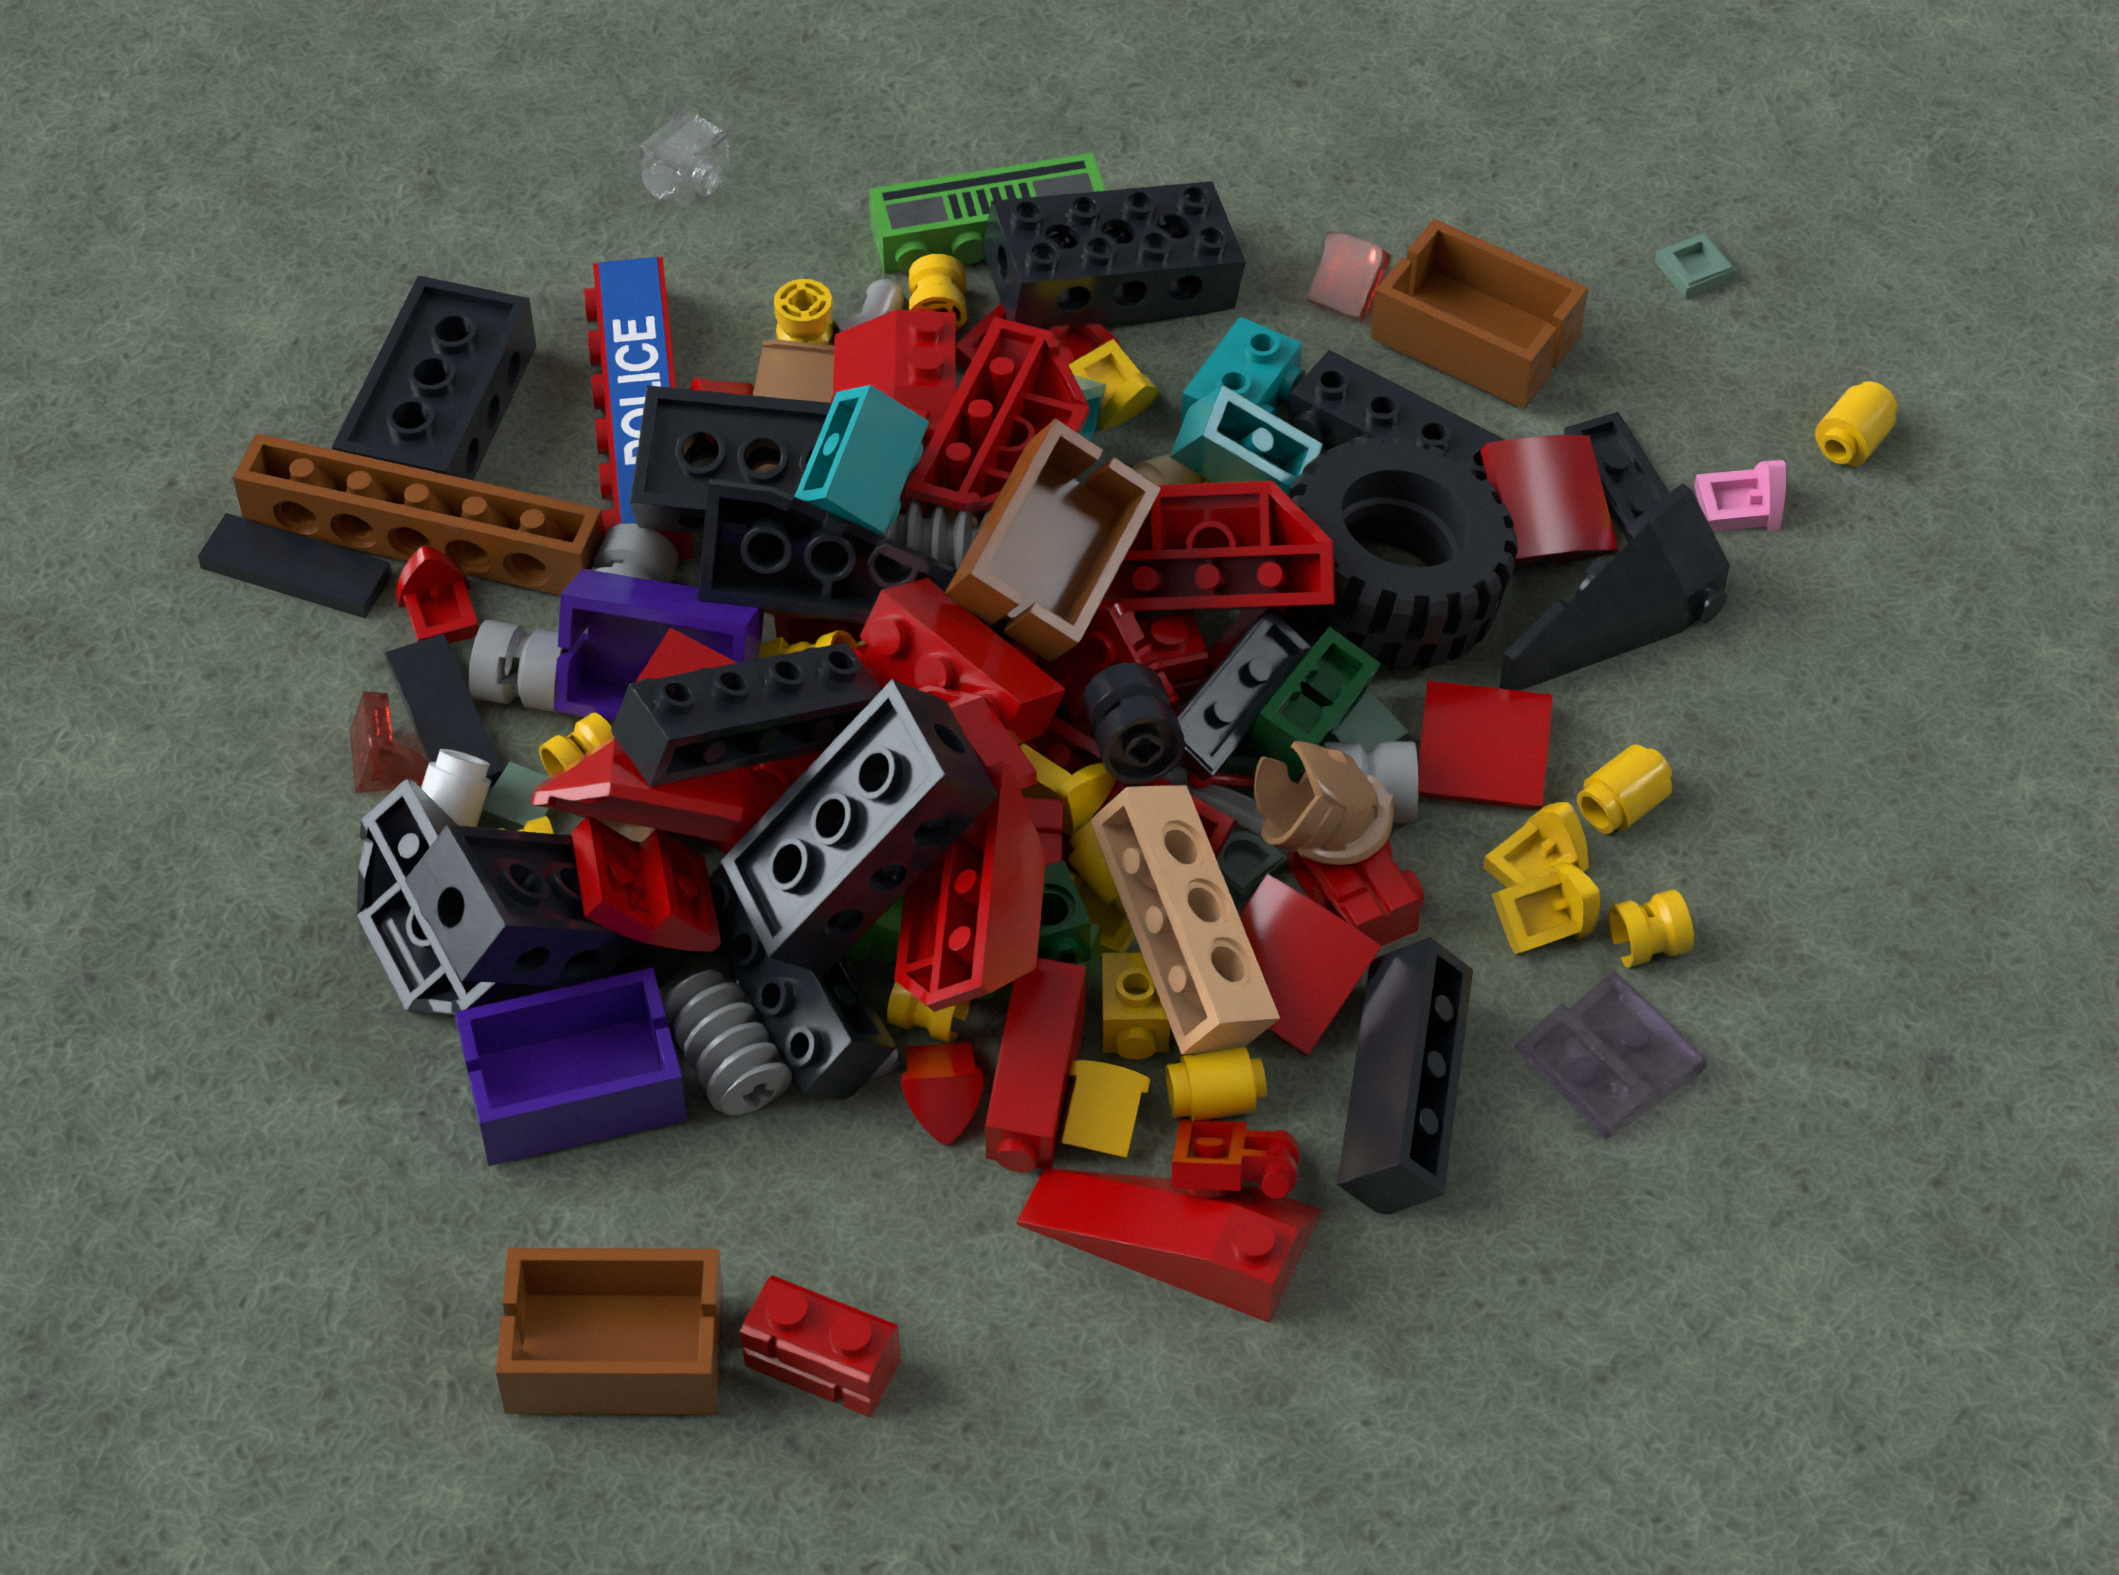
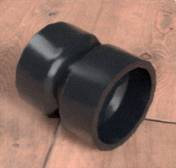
[1082,662,1186,784]

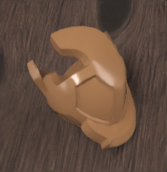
[1254,741,1394,865]

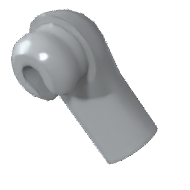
[833,279,904,334]

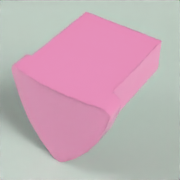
[1694,460,1786,532]

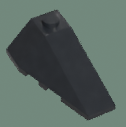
[697,479,958,622]
[1499,483,1730,691]

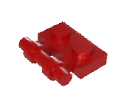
[1171,1119,1300,1199]

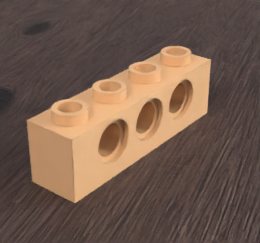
[1090,785,1280,1054]

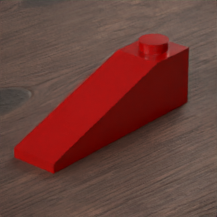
[1017,1168,1322,1323]

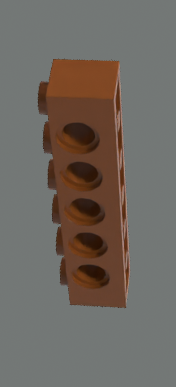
[233,433,605,596]

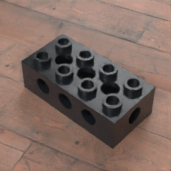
[983,181,1246,330]
[331,275,537,480]
[630,385,882,535]
[721,679,999,975]
[404,825,692,988]

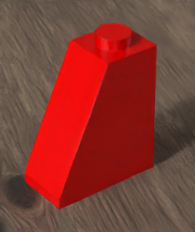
[985,958,1086,1173]

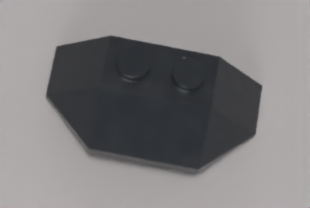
[356,778,506,1015]

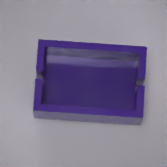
[554,569,764,722]
[454,967,688,1166]

